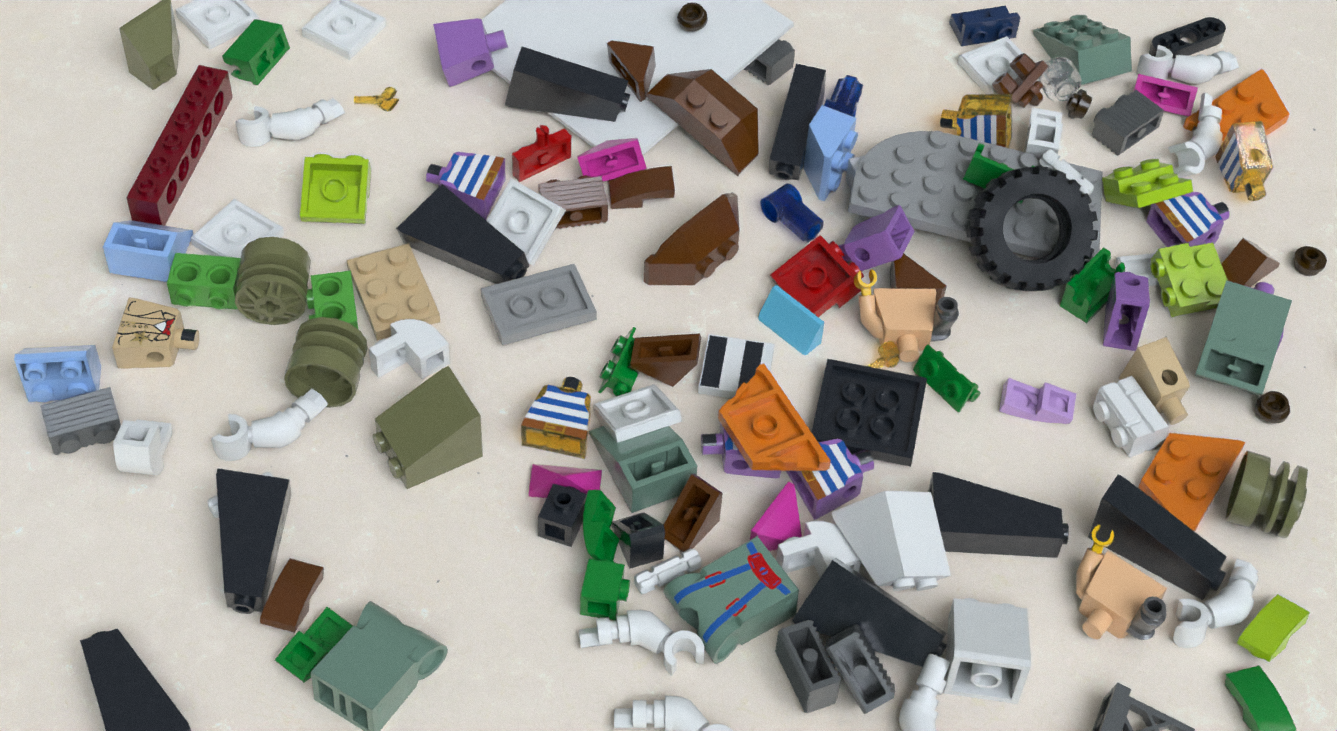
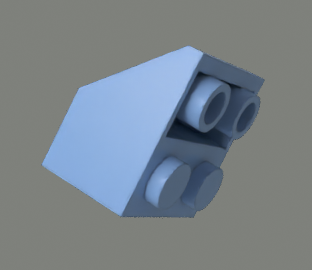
[803,105,858,201]
[103,220,193,282]
[14,345,101,402]

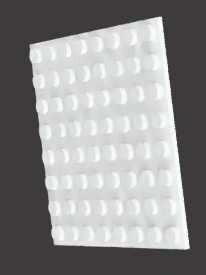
[482,0,794,155]

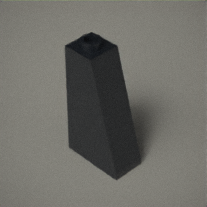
[505,46,630,122]
[769,64,826,181]
[396,184,529,284]
[216,468,291,614]
[928,472,1069,558]
[1088,474,1227,600]
[792,558,948,667]
[80,628,191,731]

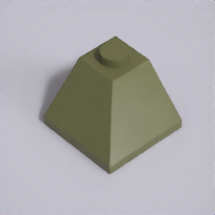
[119,0,180,90]

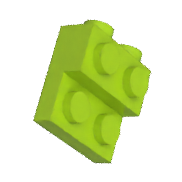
[300,154,371,224]
[1102,159,1193,208]
[1150,242,1228,317]

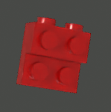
[770,235,864,317]

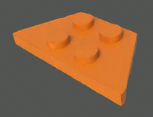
[1183,69,1290,149]
[718,363,831,471]
[1139,433,1245,531]

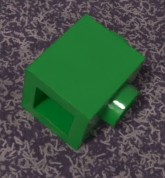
[580,559,630,621]

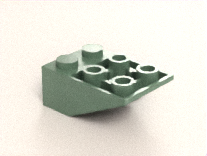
[1033,15,1132,85]
[1195,280,1292,396]
[589,426,698,513]

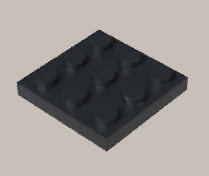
[812,359,927,467]

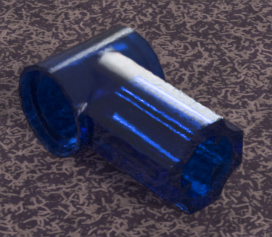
[824,75,863,117]
[760,183,824,243]

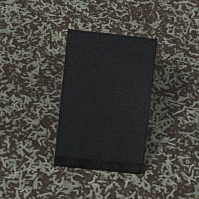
[611,512,665,569]

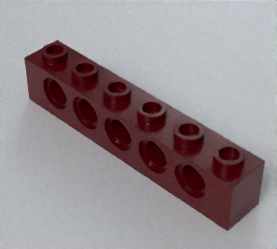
[126,65,233,226]

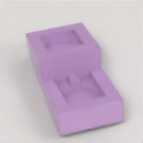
[999,378,1076,424]

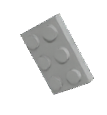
[481,264,597,345]

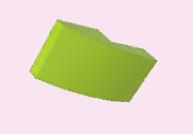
[1237,594,1310,662]

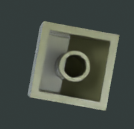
[373,366,483,489]

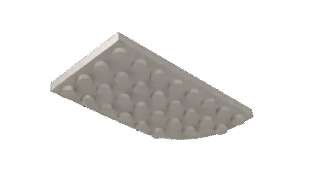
[848,131,1103,266]

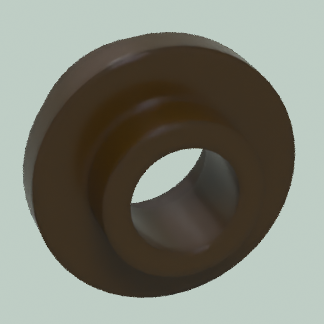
[677,3,708,31]
[1066,89,1092,119]
[1293,246,1327,276]
[1255,391,1290,423]

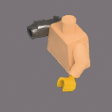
[854,269,959,362]
[1076,525,1167,640]

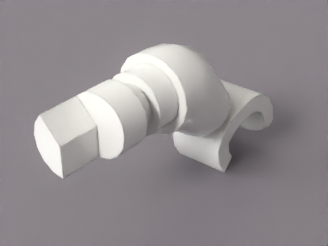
[1137,45,1239,84]
[1168,93,1223,178]
[235,98,345,147]
[211,388,328,461]
[1173,559,1258,648]
[579,610,705,676]
[899,654,950,731]
[614,696,733,731]

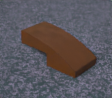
[609,166,675,209]
[260,558,324,633]

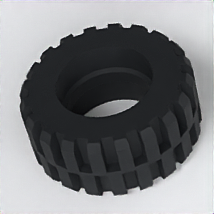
[966,166,1098,291]

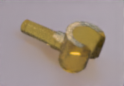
[354,87,399,112]
[868,341,899,369]

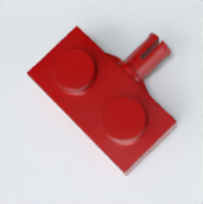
[512,125,572,182]

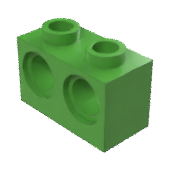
[167,253,240,309]
[306,271,358,329]

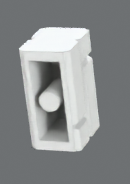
[1093,376,1169,458]

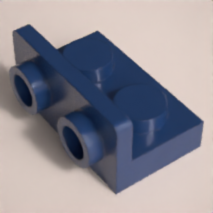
[949,5,1020,47]

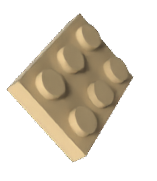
[347,243,440,340]

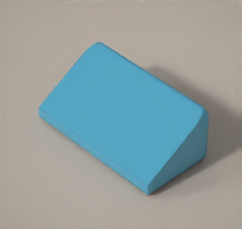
[758,285,824,355]

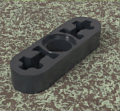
[1149,17,1226,59]

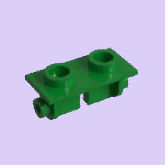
[598,327,638,396]
[913,344,981,413]

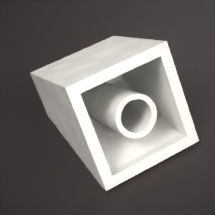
[832,491,951,591]
[943,598,1031,704]

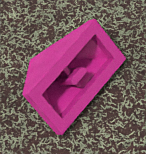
[1134,74,1198,117]
[577,138,647,182]
[528,464,602,498]
[750,481,802,551]

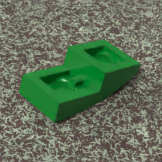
[583,490,619,561]
[275,607,353,683]
[1225,665,1296,731]

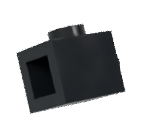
[538,484,587,547]

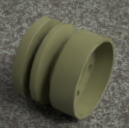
[235,237,311,325]
[284,317,368,408]
[1225,450,1308,539]

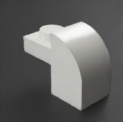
[1024,107,1063,159]
[369,319,450,379]
[113,419,172,475]
[776,521,861,578]

